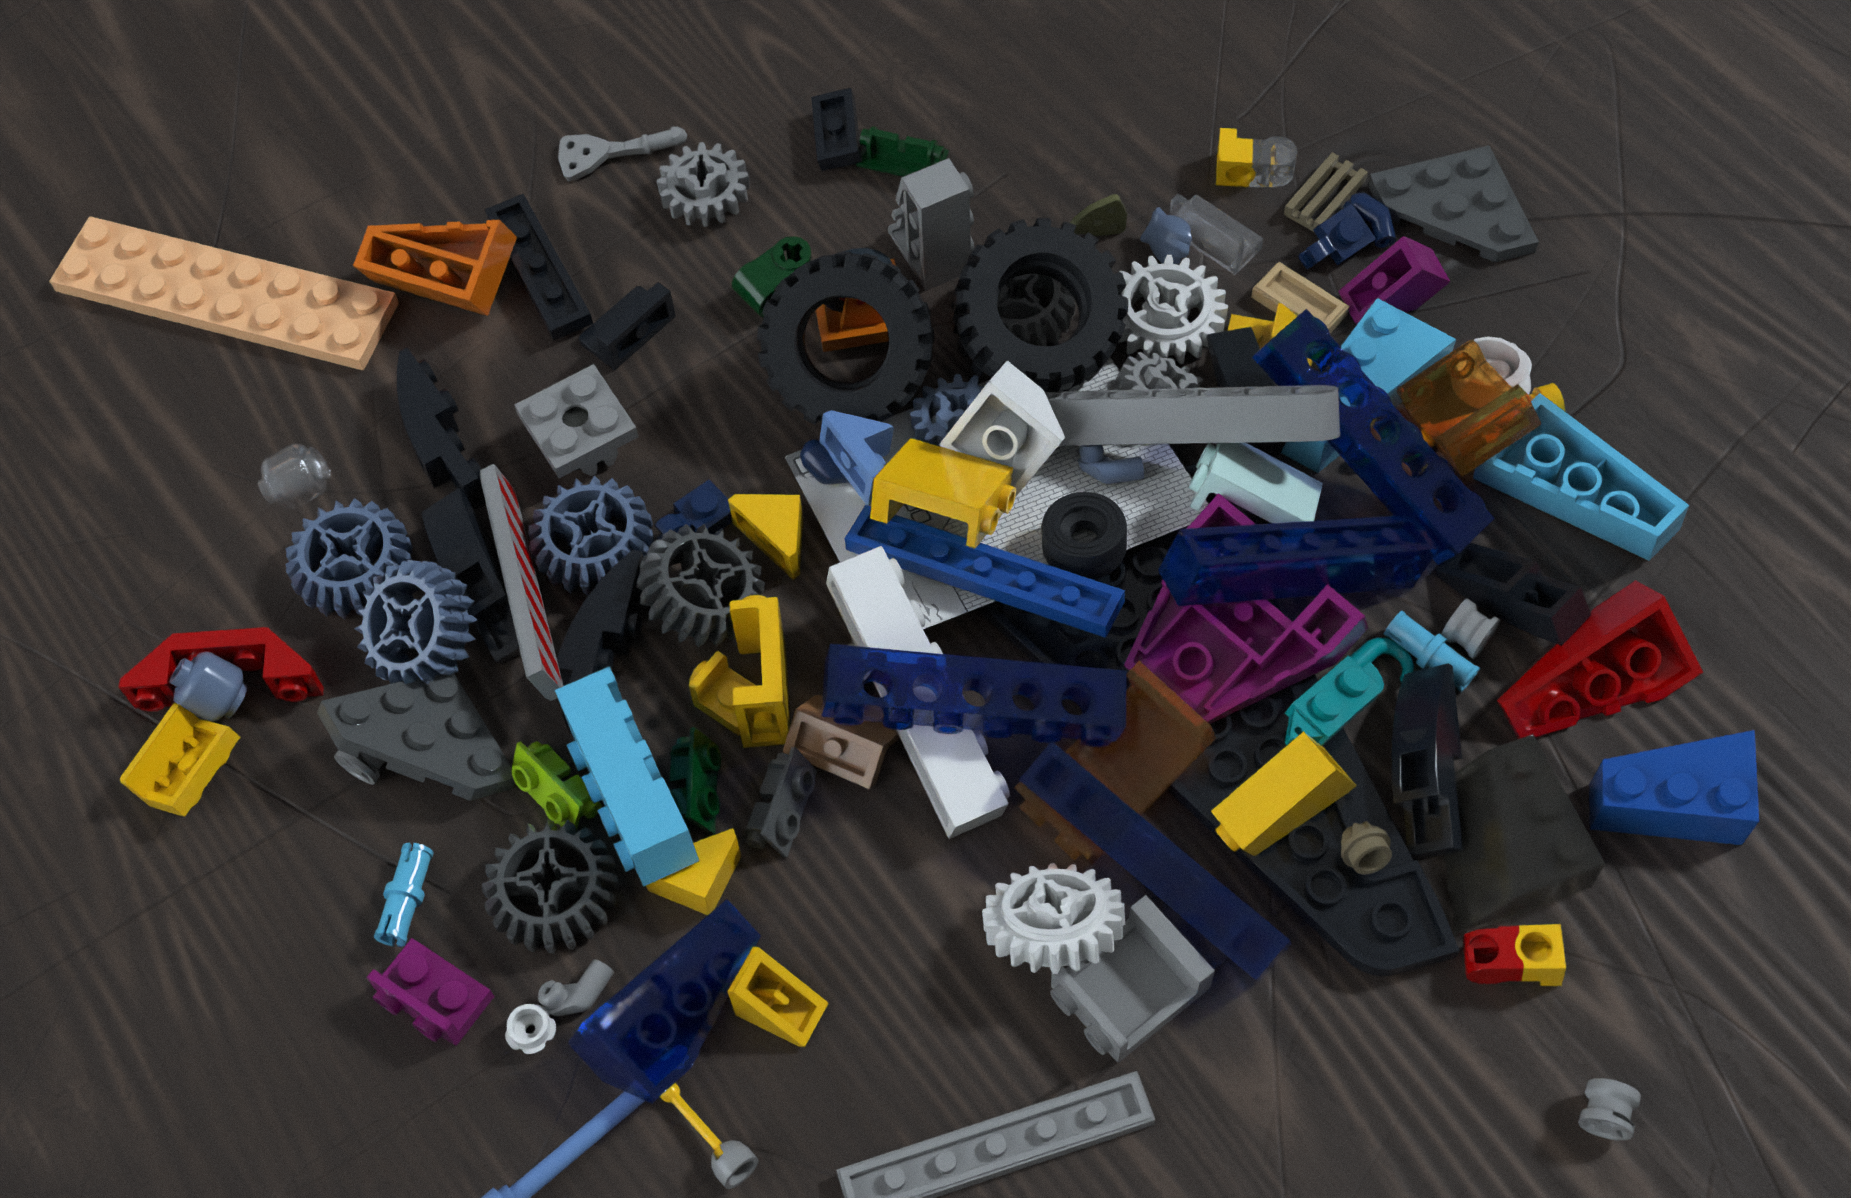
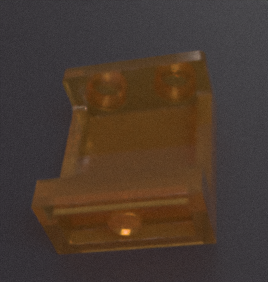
[1397,340,1542,477]

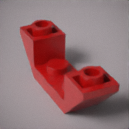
[119,627,324,711]

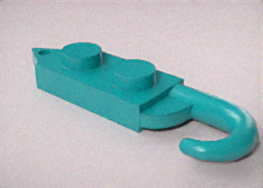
[1285,637,1414,746]

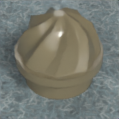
[1341,821,1392,874]

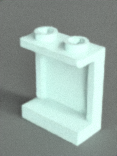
[1188,443,1323,561]

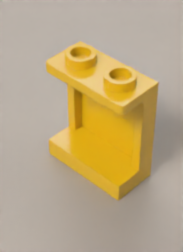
[870,438,1016,548]
[729,595,790,748]

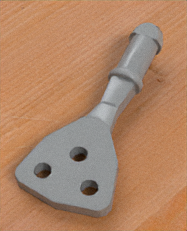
[558,126,687,182]

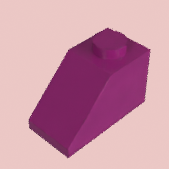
[1338,236,1451,325]

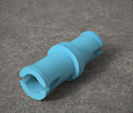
[1383,610,1480,692]
[374,843,434,947]

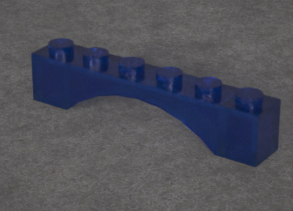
[1019,741,1292,982]

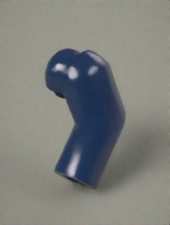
[1343,193,1396,248]

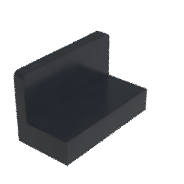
[579,282,676,371]

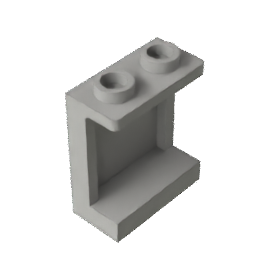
[1050,895,1215,1063]

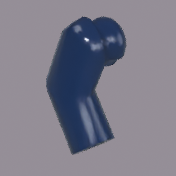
[800,439,849,485]

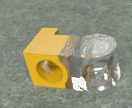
[1216,128,1298,188]

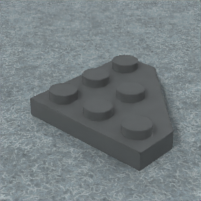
[1368,145,1539,262]
[317,673,515,801]

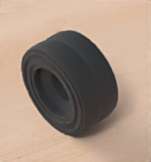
[1041,492,1127,580]

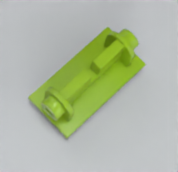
[512,741,602,832]

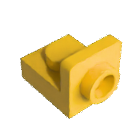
[689,651,756,736]

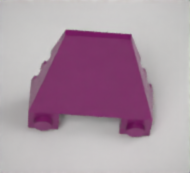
[1124,493,1368,731]

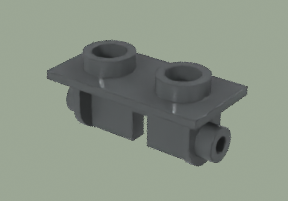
[744,747,817,858]

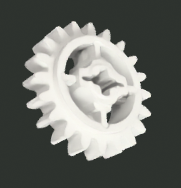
[1118,254,1228,364]
[982,863,1125,974]

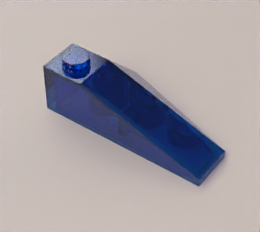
[568,899,761,1104]

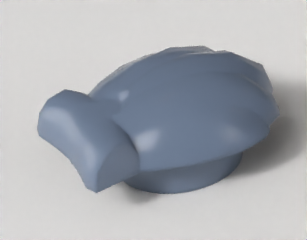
[1140,207,1192,265]

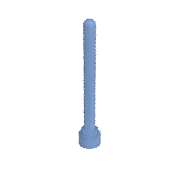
[481,1047,691,1198]

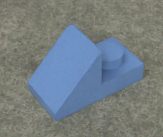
[819,410,894,506]

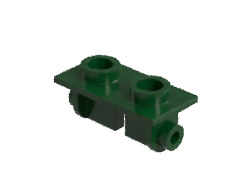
[857,126,949,177]
[669,727,721,835]

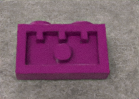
[366,938,494,1046]

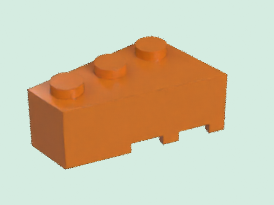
[353,220,517,316]

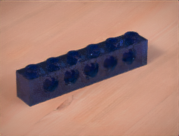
[1252,309,1495,565]
[821,644,1126,747]

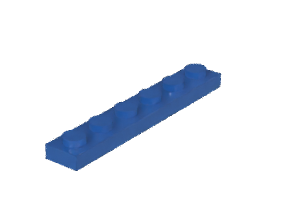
[844,505,1125,638]

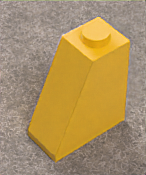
[1211,731,1357,856]

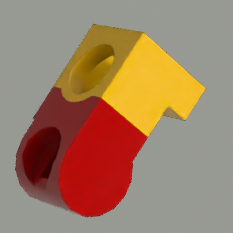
[1462,924,1566,986]

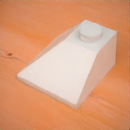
[939,360,1065,496]

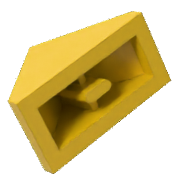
[728,494,804,580]
[646,828,741,916]
[728,947,829,1047]

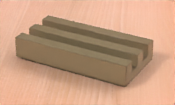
[1284,152,1368,232]

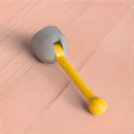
[659,1082,758,1189]

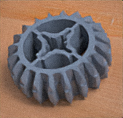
[528,475,654,596]
[285,498,413,620]
[354,560,477,684]

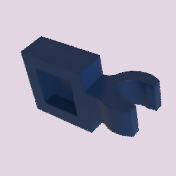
[1297,203,1376,270]
[655,479,732,540]

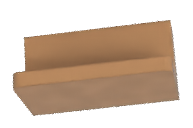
[783,695,899,789]

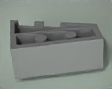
[888,158,975,291]

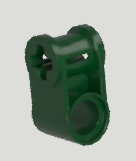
[732,236,812,318]

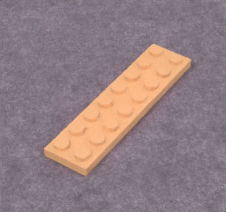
[50,216,399,371]

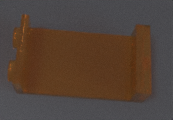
[1015,661,1216,865]

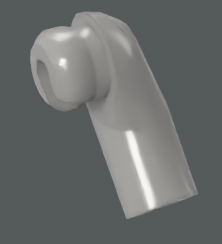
[538,959,614,1017]

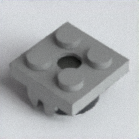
[514,364,639,478]

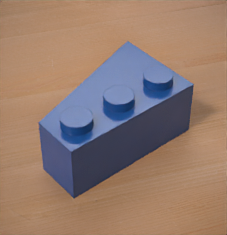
[1589,730,1759,845]

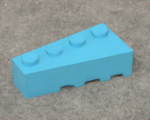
[1281,298,1456,473]
[1473,393,1689,561]
[555,666,699,886]

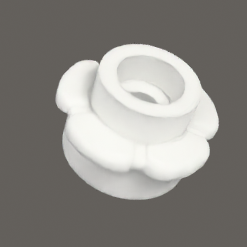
[505,1004,556,1054]

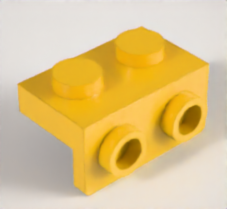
[120,703,240,817]

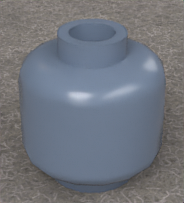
[169,652,248,722]

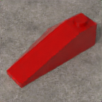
[1497,580,1703,741]

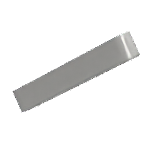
[1045,385,1340,446]

